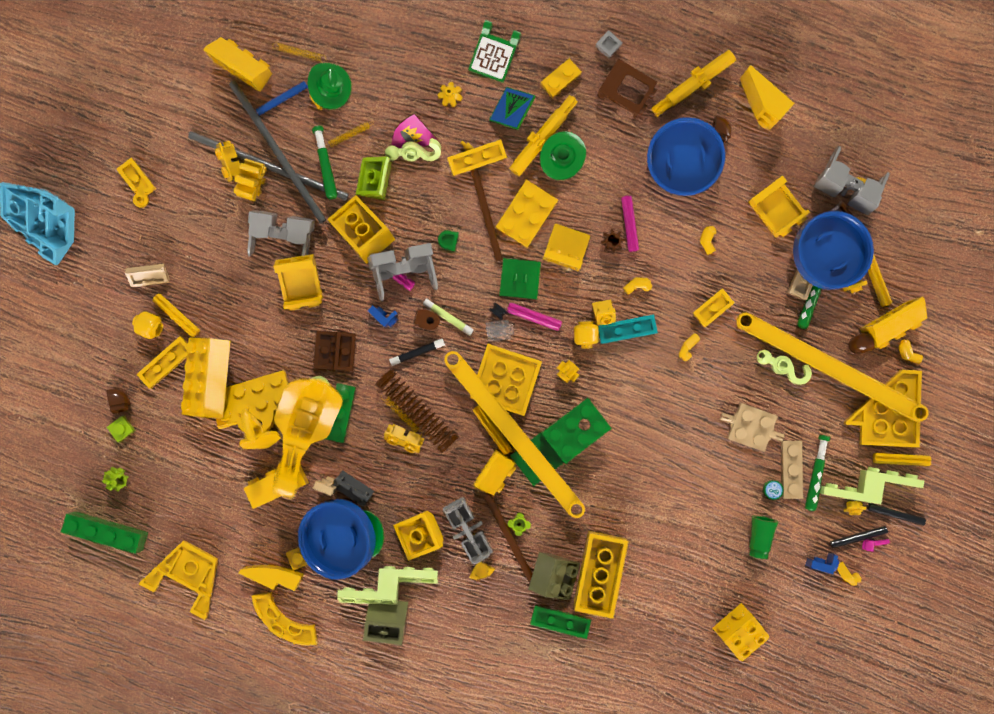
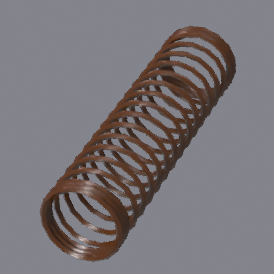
[375,369,459,454]

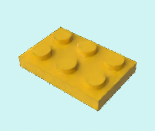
[495,179,558,248]

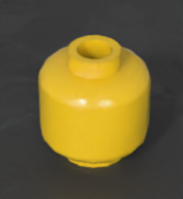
[132,311,163,339]
[574,321,599,349]

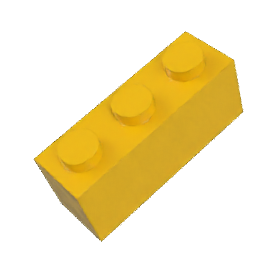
[243,464,309,509]

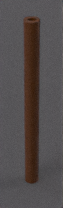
[471,169,503,262]
[483,493,533,582]

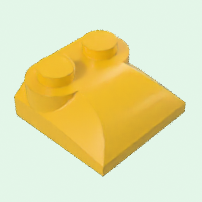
[393,511,443,561]

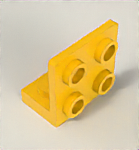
[542,224,590,272]

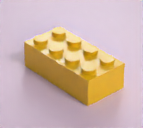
[181,338,230,418]
[573,531,628,619]

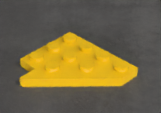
[844,370,922,448]

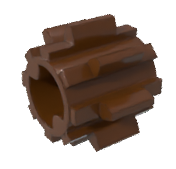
[600,229,625,254]

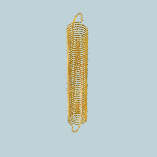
[272,43,326,62]
[326,121,374,148]
[381,395,422,435]

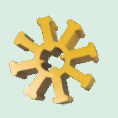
[234,158,267,201]

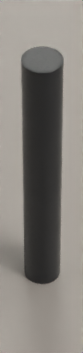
[867,503,926,526]
[830,526,888,549]

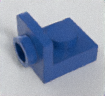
[368,305,399,328]
[805,553,839,574]

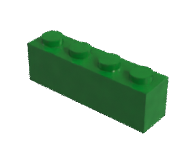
[60,511,148,554]

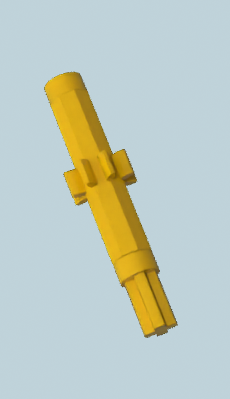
[651,50,736,117]
[509,95,578,177]

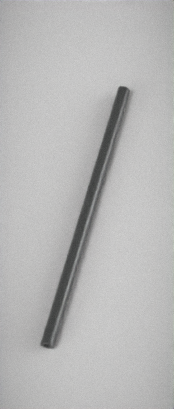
[229,81,326,224]
[188,131,349,201]

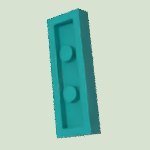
[598,314,658,344]

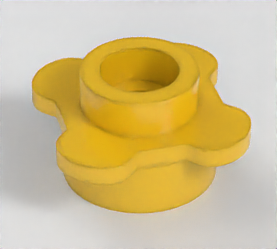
[843,501,866,515]

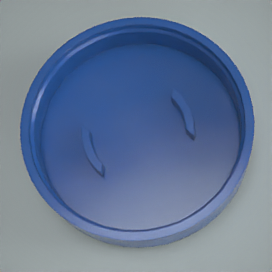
[647,117,725,196]
[793,211,874,290]
[298,499,376,579]

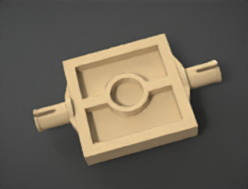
[720,403,784,452]

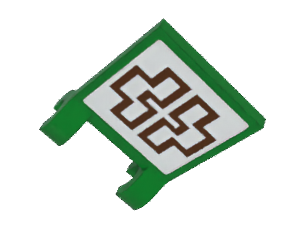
[468,20,521,83]

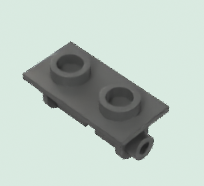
[333,470,374,507]

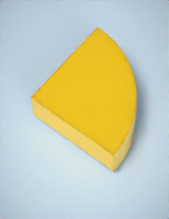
[469,561,495,580]

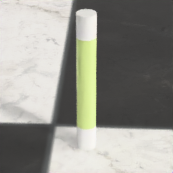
[422,298,474,336]

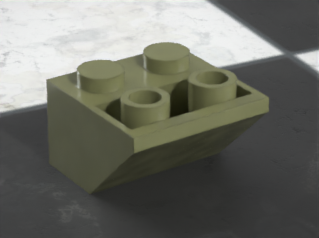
[528,552,580,600]
[363,600,408,645]

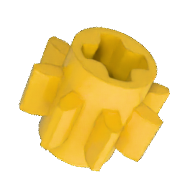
[556,360,580,383]

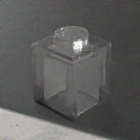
[486,320,514,343]

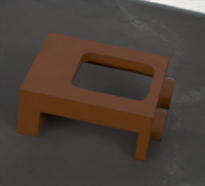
[597,58,658,119]

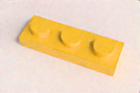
[447,139,507,176]
[136,336,187,389]

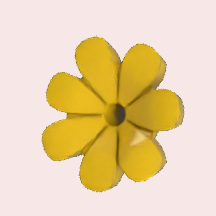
[438,82,463,107]

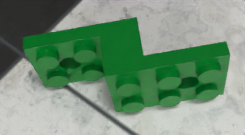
[510,397,612,486]

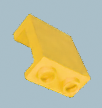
[748,176,810,238]
[273,254,323,310]

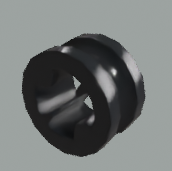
[489,302,508,320]

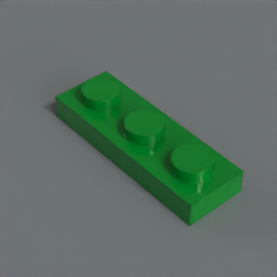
[325,383,356,443]
[530,605,591,639]

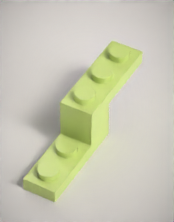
[820,467,924,504]
[337,566,438,605]

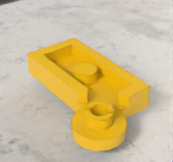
[116,158,156,208]

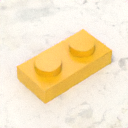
[540,58,582,98]
[692,288,735,328]

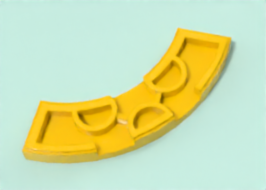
[251,592,318,646]

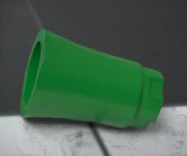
[749,515,779,559]

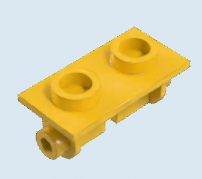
[215,141,240,182]
[384,424,425,453]

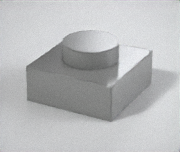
[595,30,622,59]

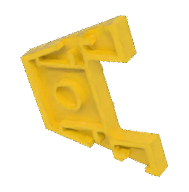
[139,540,218,620]

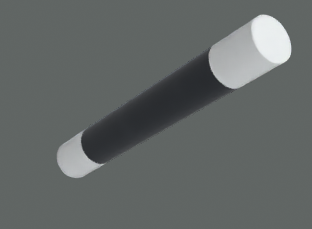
[389,338,445,366]

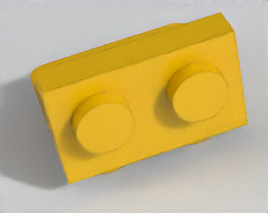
[712,603,769,661]

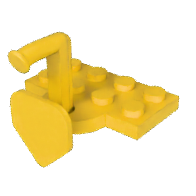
[216,370,289,449]

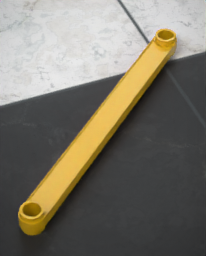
[736,312,929,422]
[444,351,585,518]

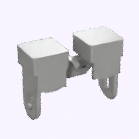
[814,146,890,215]
[247,210,315,257]
[367,243,438,302]
[443,497,493,565]

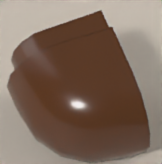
[712,116,731,143]
[414,307,440,330]
[848,332,875,354]
[106,389,131,414]

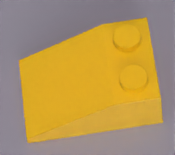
[739,65,795,130]
[327,195,396,264]
[474,450,516,495]

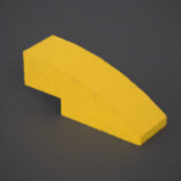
[239,565,304,591]

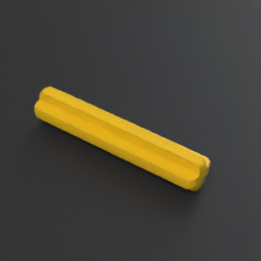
[868,254,892,307]
[152,294,200,337]
[473,405,512,455]
[873,453,931,466]

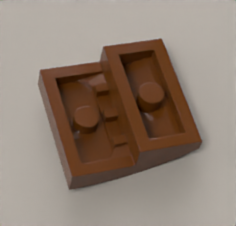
[313,330,356,371]

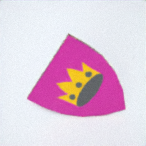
[391,113,438,149]

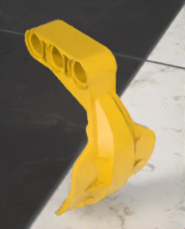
[272,379,342,499]

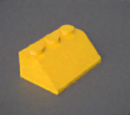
[203,37,272,92]
[860,297,927,349]

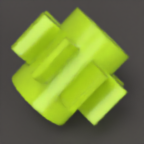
[102,467,129,492]

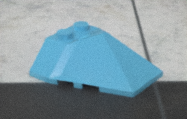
[0,182,75,265]

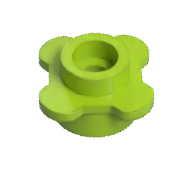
[508,513,531,536]

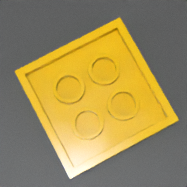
[470,344,542,416]

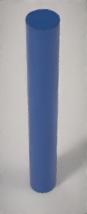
[255,81,308,116]

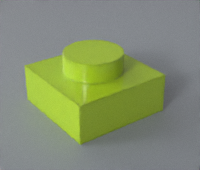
[106,416,136,443]

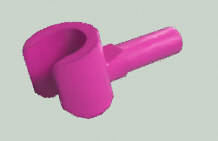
[862,539,890,552]

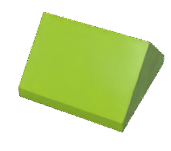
[355,156,392,200]

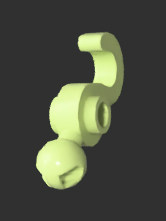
[385,138,441,161]
[757,350,812,385]

